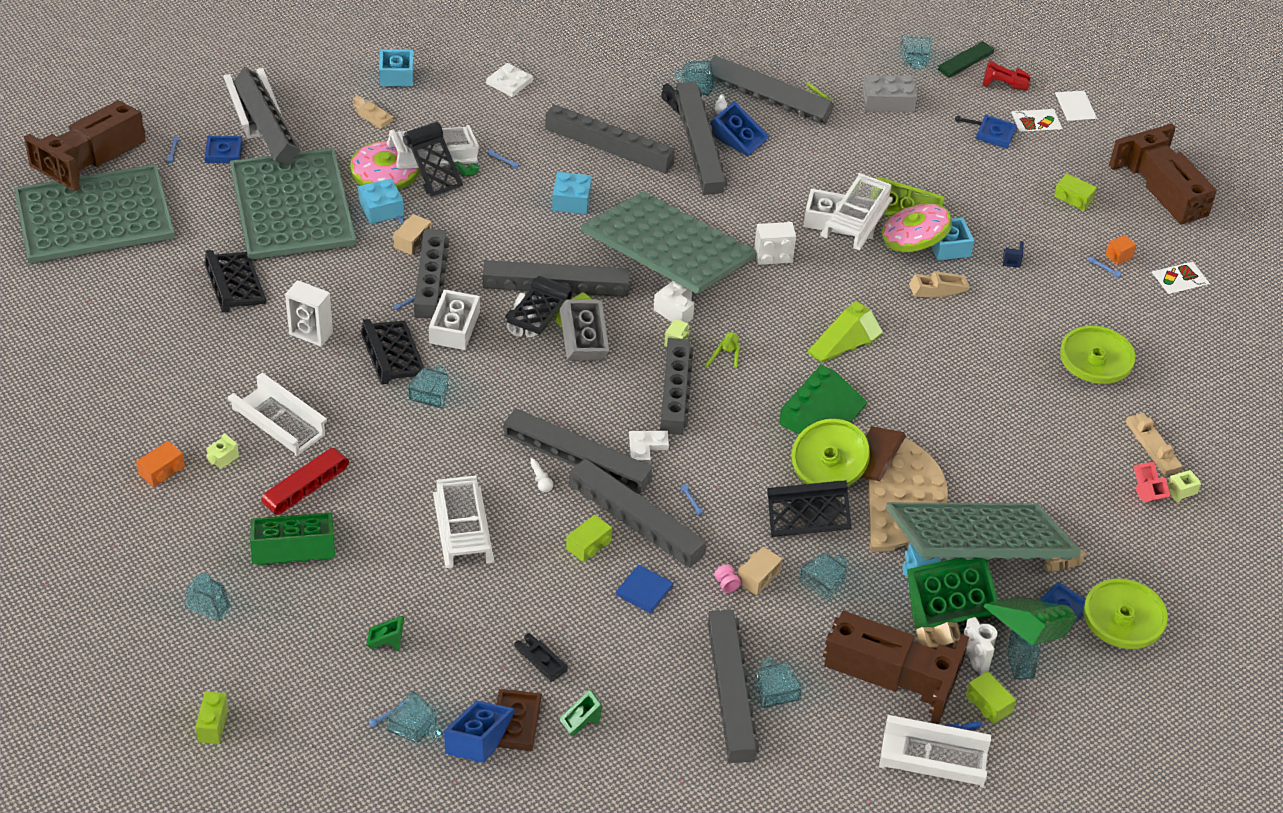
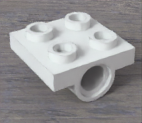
[964,617,997,675]

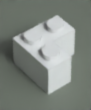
[654,281,694,323]

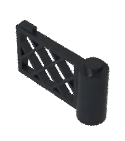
[403,121,463,197]
[505,276,573,335]

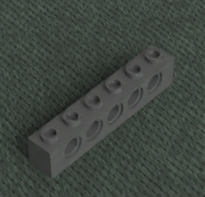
[414,229,449,318]
[660,338,693,435]

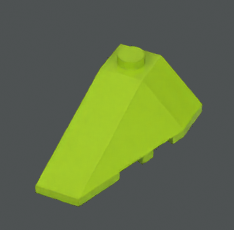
[870,177,945,215]
[808,301,883,362]

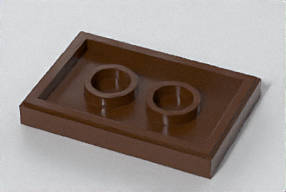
[860,426,906,481]
[496,689,542,751]

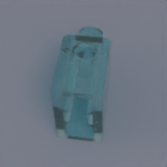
[900,36,933,69]
[674,61,714,96]
[408,365,449,409]
[798,553,847,602]
[185,573,231,621]
[1007,630,1040,680]
[756,657,802,709]
[386,690,442,743]

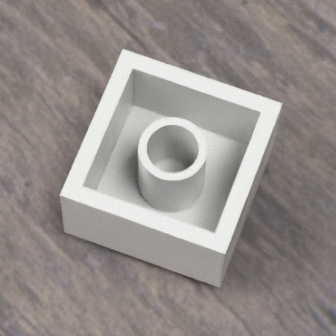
[754,222,796,265]

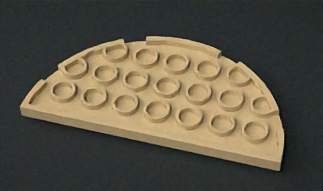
[866,428,948,552]

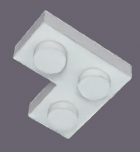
[629,431,669,465]

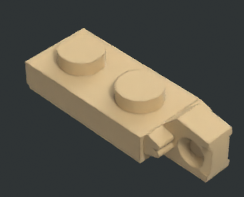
[352,95,393,129]

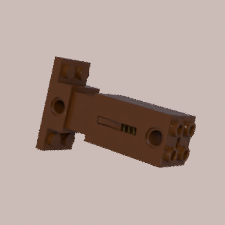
[24,100,146,192]
[1109,123,1217,225]
[823,610,970,725]

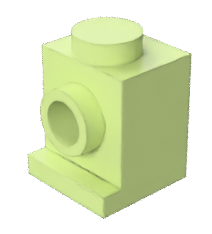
[664,319,690,346]
[206,433,239,469]
[1168,470,1201,502]

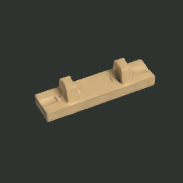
[1126,413,1183,476]

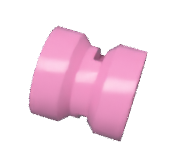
[714,564,741,593]

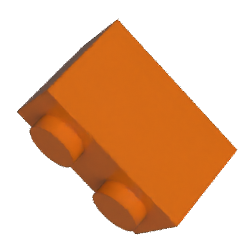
[136,441,185,487]

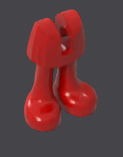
[982,60,1031,91]

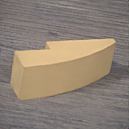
[909,271,970,297]

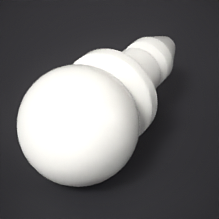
[714,94,727,115]
[531,458,553,492]

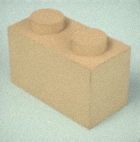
[393,214,431,255]
[737,547,783,596]

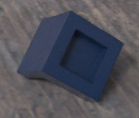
[1002,241,1024,268]

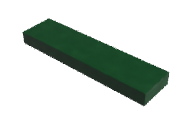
[938,41,994,78]

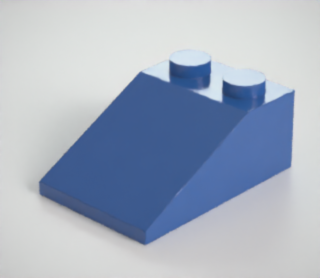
[709,101,769,156]
[444,700,514,763]

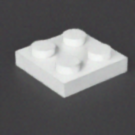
[487,63,533,97]

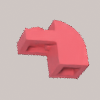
[1133,462,1170,502]

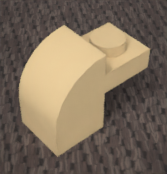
[916,622,961,650]

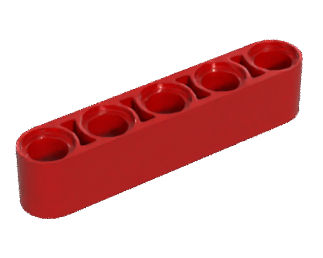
[261,448,349,515]

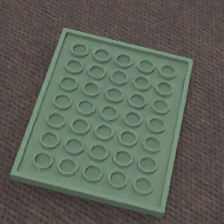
[230,148,356,259]
[14,164,175,264]
[581,191,756,294]
[886,502,1081,560]

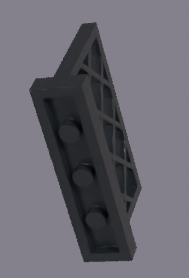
[204,250,266,313]
[361,319,426,385]
[767,480,852,537]

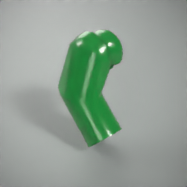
[454,161,479,176]

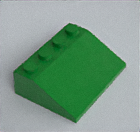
[779,364,867,434]
[250,512,335,566]
[907,557,998,629]
[983,596,1078,646]

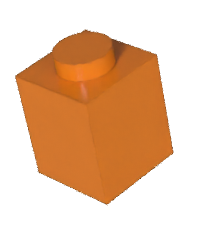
[1105,235,1136,265]

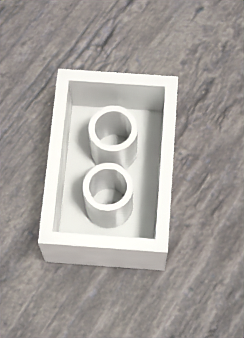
[285,280,333,347]
[429,289,480,350]

